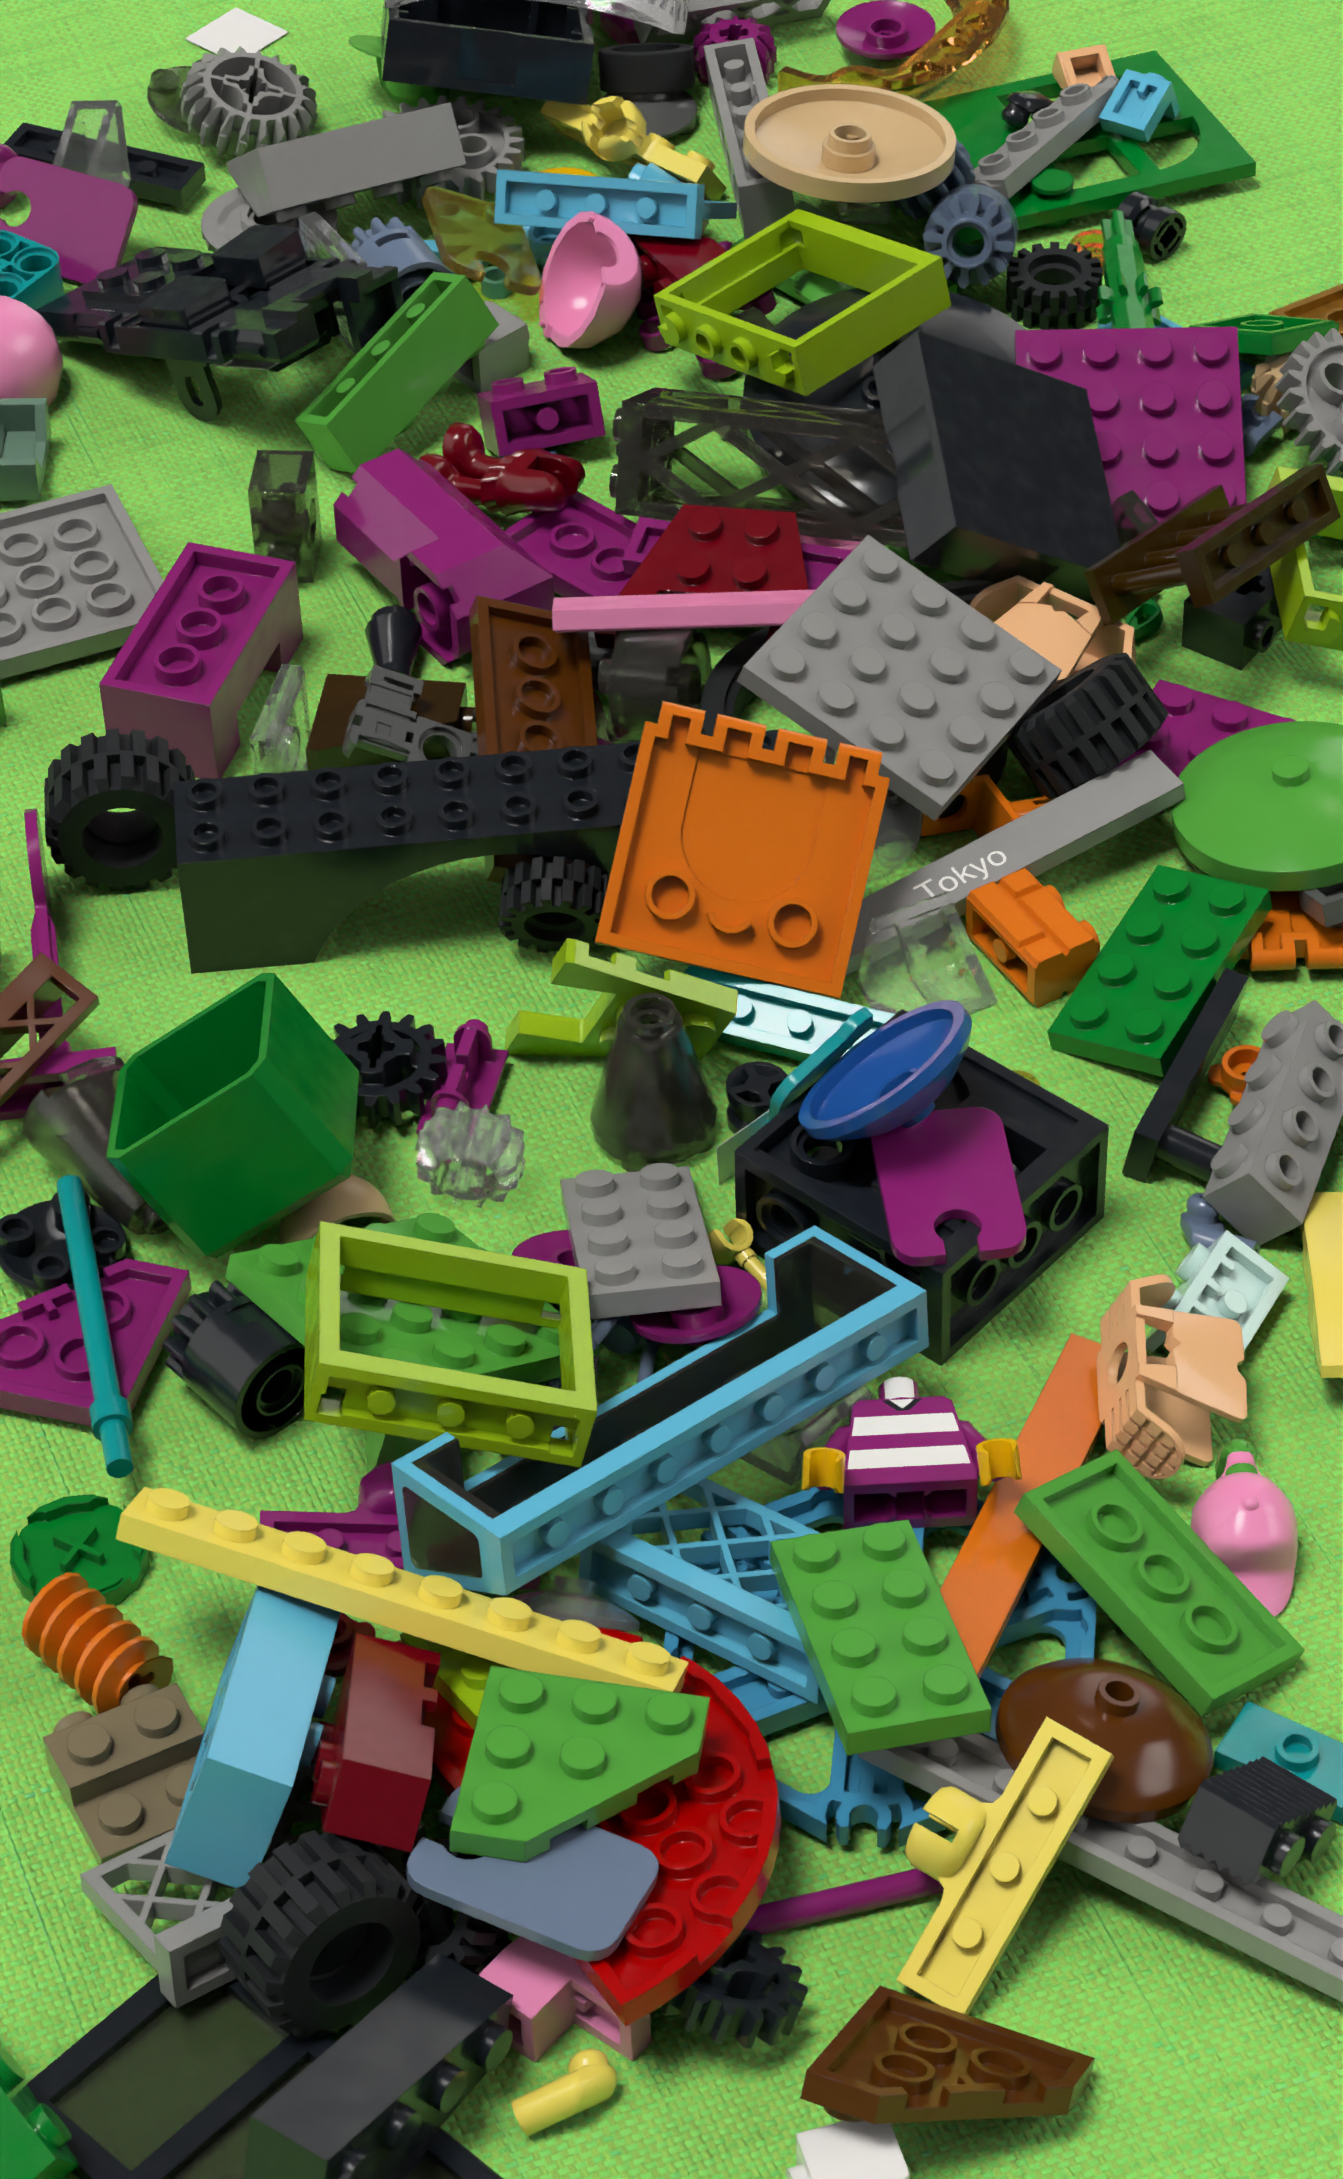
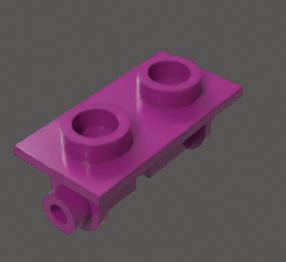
[416,1019,509,1143]

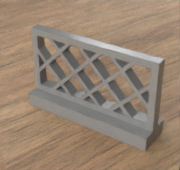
[80,1765,426,2009]

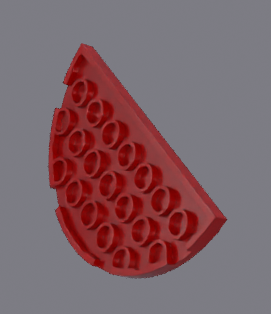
[395,1625,781,2027]

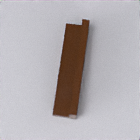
[0,952,99,1107]

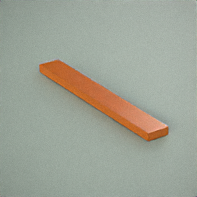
[940,1333,1105,1680]

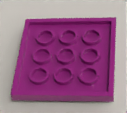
[1014,327,1246,537]

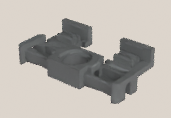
[342,665,478,762]

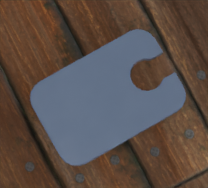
[406,1786,659,1961]

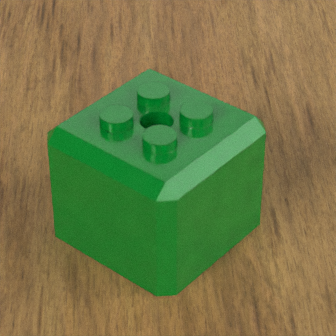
[106,973,359,1258]

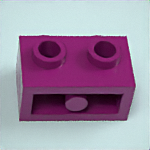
[476,367,606,457]

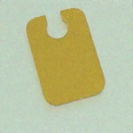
[422,186,542,296]

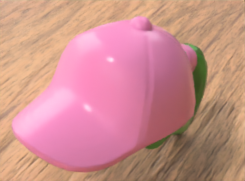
[1191,1439,1298,1617]

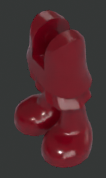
[418,423,585,516]

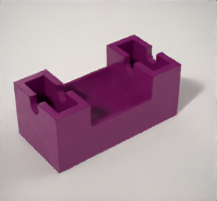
[99,542,303,779]

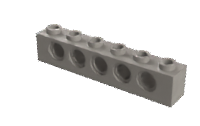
[703,37,795,240]

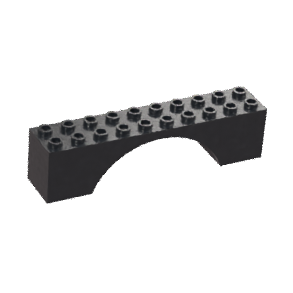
[173,730,778,974]

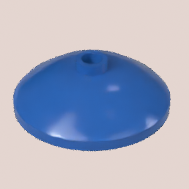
[798,1000,972,1142]

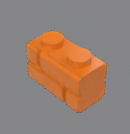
[965,868,1100,1008]

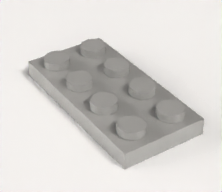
[560,1163,722,1320]

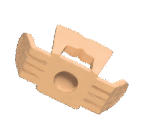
[970,575,1137,692]
[1096,1274,1248,1479]

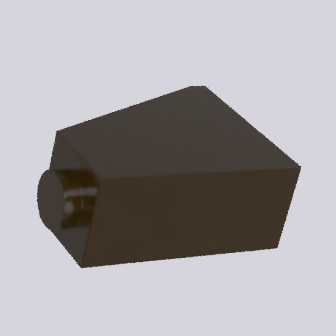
[306,674,477,770]

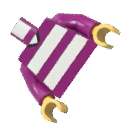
[801,1377,1022,1530]

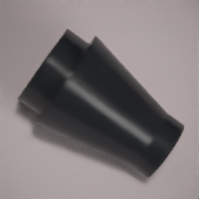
[365,606,422,677]

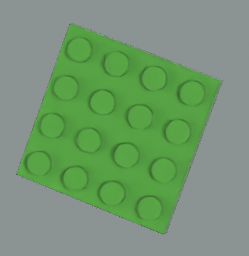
[225,1213,601,1384]

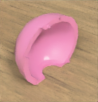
[539,211,642,348]
[0,296,63,407]

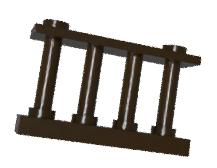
[1084,463,1341,626]

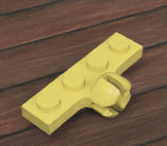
[540,96,726,201]
[896,1717,1114,2015]

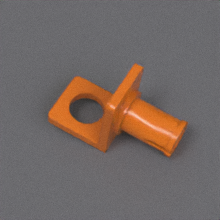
[917,774,1054,838]

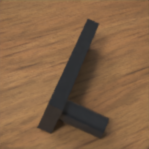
[1122,968,1249,1183]

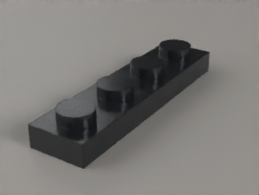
[4,122,206,208]

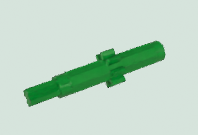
[1096,210,1164,329]

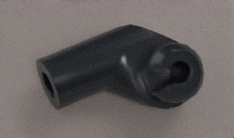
[1001,90,1053,129]

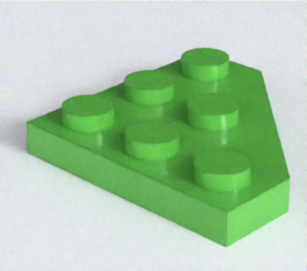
[449,1666,710,1862]

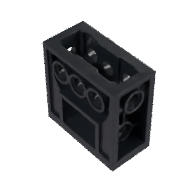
[734,1009,1109,1366]

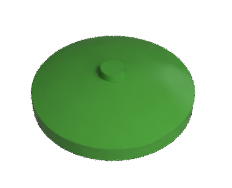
[1171,721,1343,891]

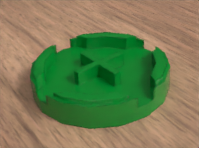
[10,1494,149,1606]

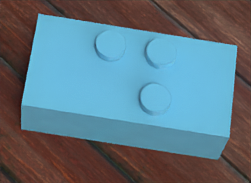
[164,1585,341,1888]

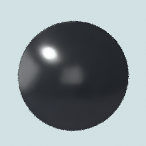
[0,1192,127,1293]

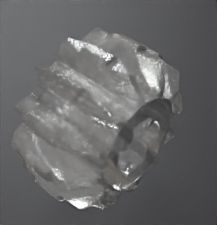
[415,1101,526,1208]

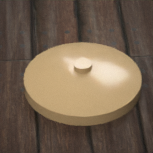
[743,84,956,203]

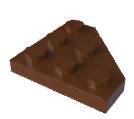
[800,1986,1095,2124]

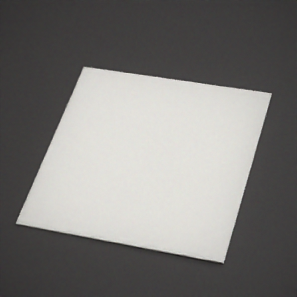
[185,7,288,54]

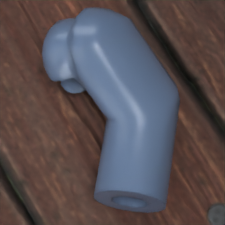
[1180,1193,1260,1254]

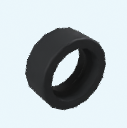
[598,42,695,95]

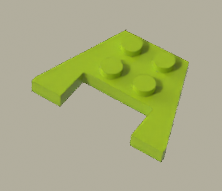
[505,938,738,1063]

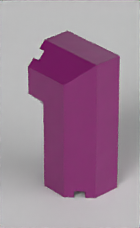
[333,448,555,666]

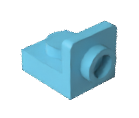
[1098,69,1180,143]

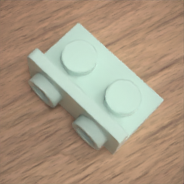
[1146,1230,1290,1353]

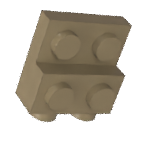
[43,1683,204,1865]

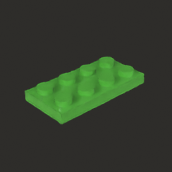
[1013,1449,1305,1717]
[770,1520,992,1755]

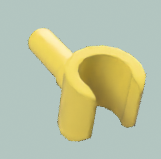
[708,1218,767,1293]

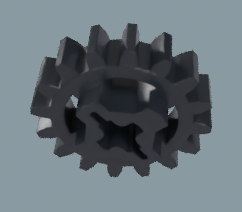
[332,1011,448,1128]
[660,1928,808,2049]

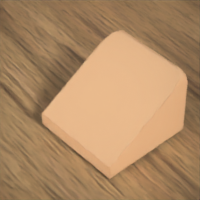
[1052,44,1116,90]

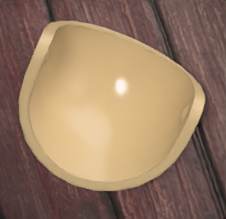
[279,1174,396,1244]

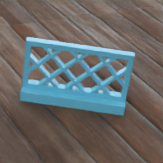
[494,169,737,239]
[578,1478,824,1704]

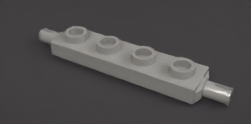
[972,75,1119,199]

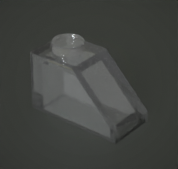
[53,100,131,187]

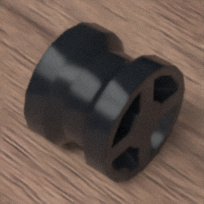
[726,1061,788,1134]

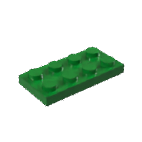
[1047,865,1272,1077]

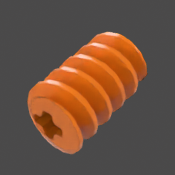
[22,1572,174,1714]

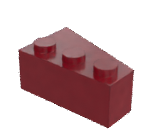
[310,1632,441,1852]

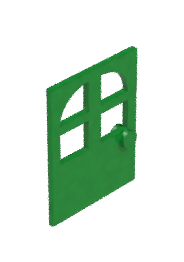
[922,50,1256,243]

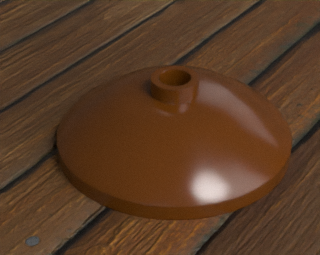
[995,1658,1213,1823]

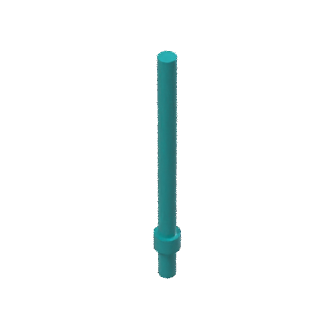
[56,1175,134,1478]

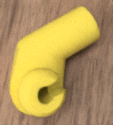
[511,2048,617,2137]

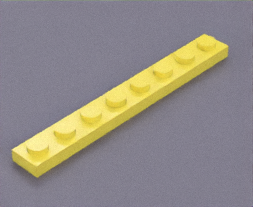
[116,1487,689,1693]

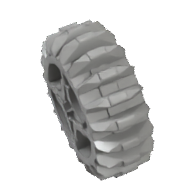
[180,46,318,158]

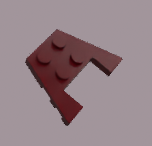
[594,504,809,652]

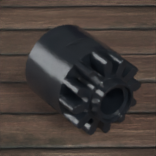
[163,1280,305,1439]

